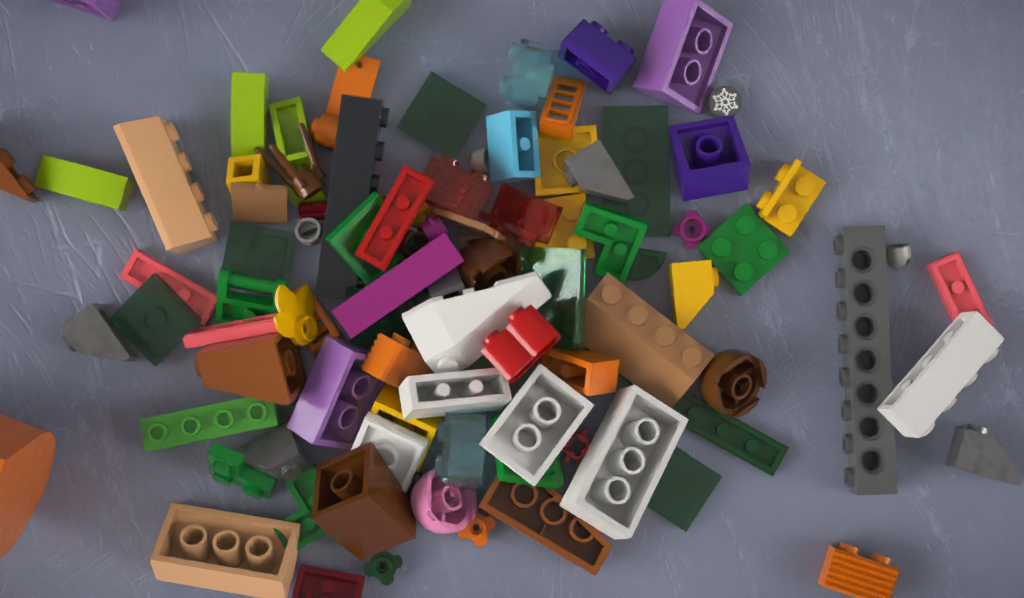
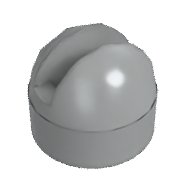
[468,148,490,175]
[295,217,323,246]
[886,243,911,269]

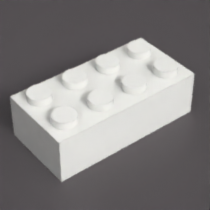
[559,384,689,540]

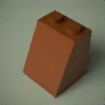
[195,331,307,405]

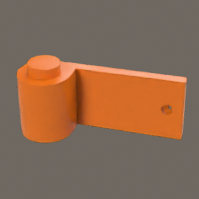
[310,55,381,150]

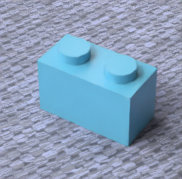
[486,110,541,182]

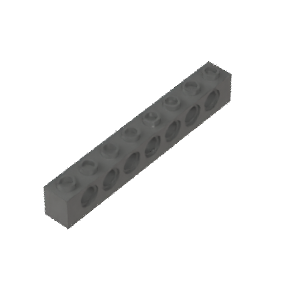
[833,226,898,495]

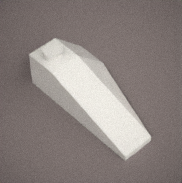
[402,271,552,373]

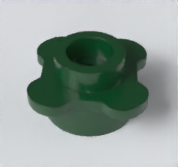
[364,550,403,585]

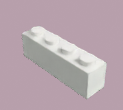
[877,311,1005,438]

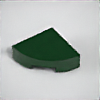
[628,248,667,281]

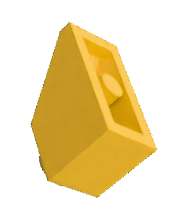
[668,260,719,330]

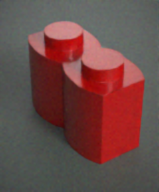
[481,305,561,384]

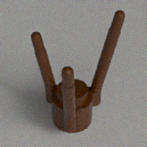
[255,123,327,201]

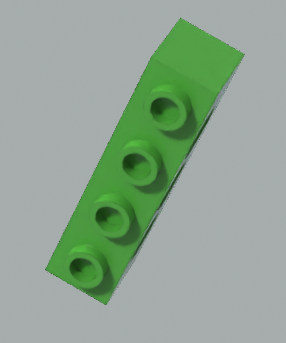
[139,397,284,452]

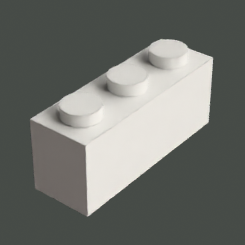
[398,368,512,420]

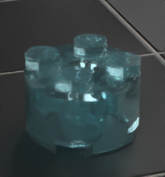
[498,38,561,114]

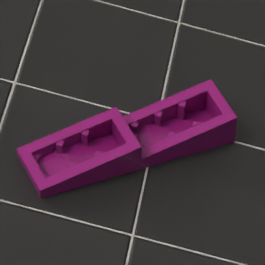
[332,232,464,339]

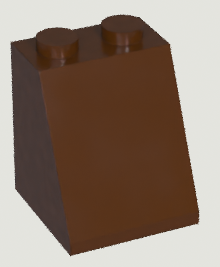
[311,442,416,560]

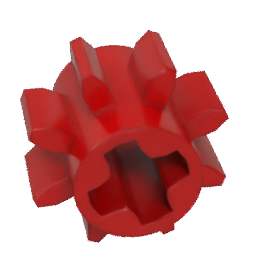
[561,427,593,466]

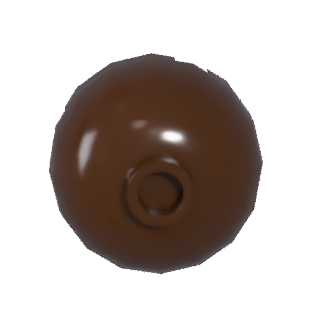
[457,237,522,291]
[700,349,767,418]

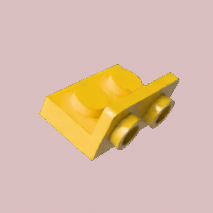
[756,158,826,238]

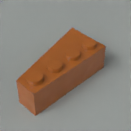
[477,473,612,576]

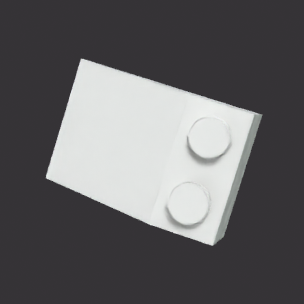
[479,364,594,486]

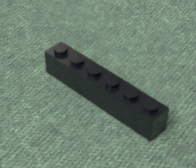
[314,94,390,300]

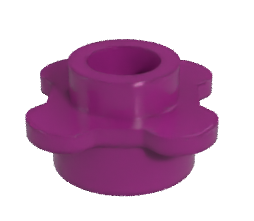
[672,210,712,249]
[419,212,448,242]

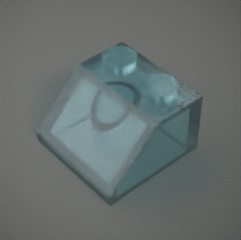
[435,412,490,492]

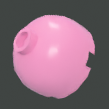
[410,465,478,534]

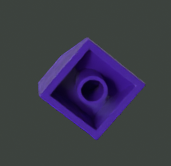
[559,19,637,96]
[669,115,751,202]

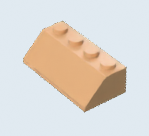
[113,116,219,255]
[150,502,301,598]

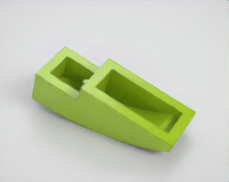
[231,72,270,166]
[268,96,326,207]
[34,155,135,212]

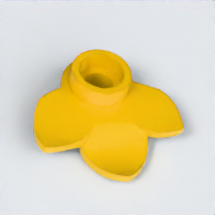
[274,284,317,346]

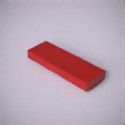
[354,165,436,272]

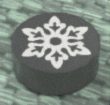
[707,86,742,118]

